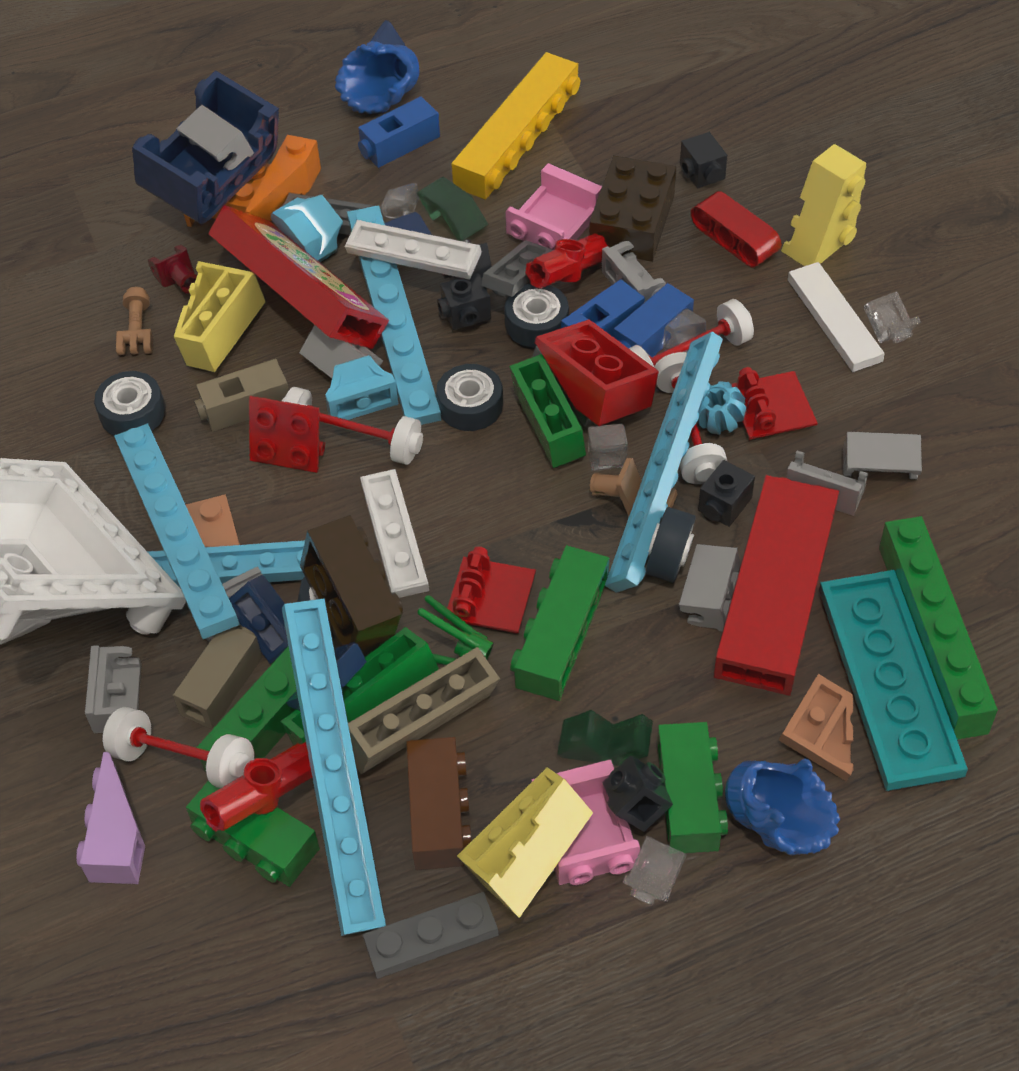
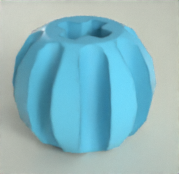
[697,381,746,435]

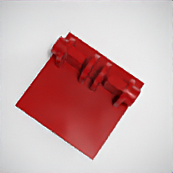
[731,367,818,440]
[249,396,325,473]
[444,547,536,634]

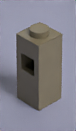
[194,359,289,432]
[173,627,262,730]

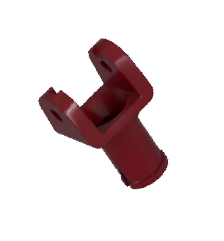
[148,244,197,293]

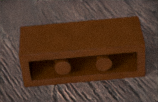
[407,737,472,870]

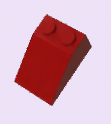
[535,319,659,426]

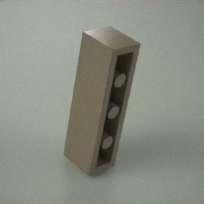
[348,647,500,774]

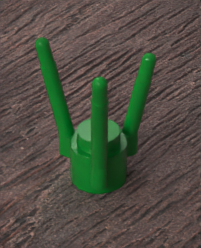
[417,595,494,665]

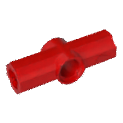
[525,233,610,289]
[200,742,312,832]

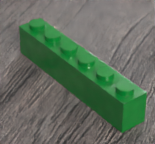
[879,516,998,740]

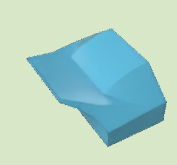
[271,195,343,262]
[325,355,399,420]

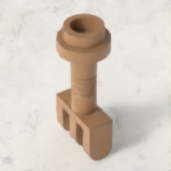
[116,287,153,356]

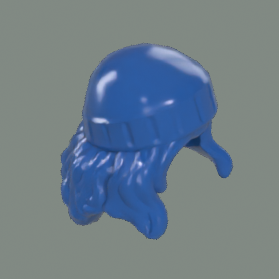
[335,41,419,114]
[725,759,840,855]

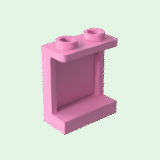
[506,163,602,250]
[532,759,640,885]

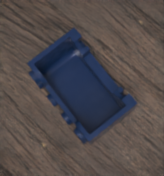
[132,70,279,224]

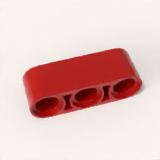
[690,191,782,267]

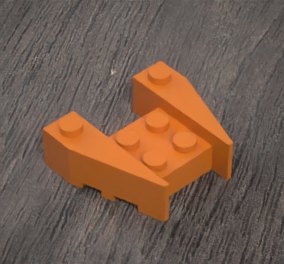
[184,135,321,227]

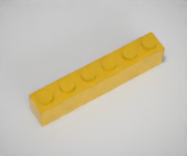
[451,52,581,200]

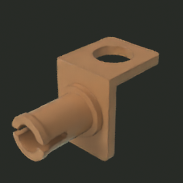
[590,458,677,516]

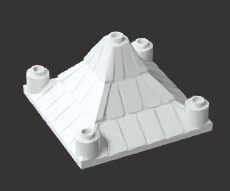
[0,458,186,645]

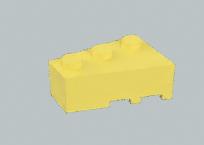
[781,144,866,266]
[174,261,265,372]
[457,767,593,918]

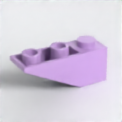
[76,752,145,884]

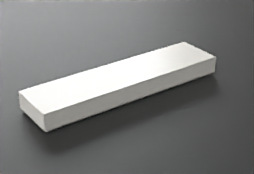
[345,220,482,280]
[788,262,885,372]
[360,469,429,598]

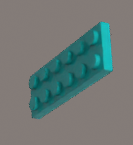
[819,570,968,791]

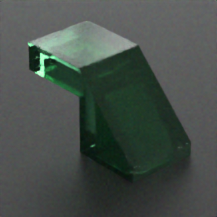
[416,176,488,241]
[557,710,653,766]

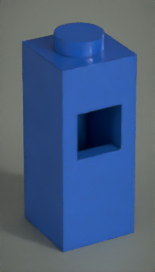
[358,97,440,168]
[561,279,645,337]
[614,283,694,357]

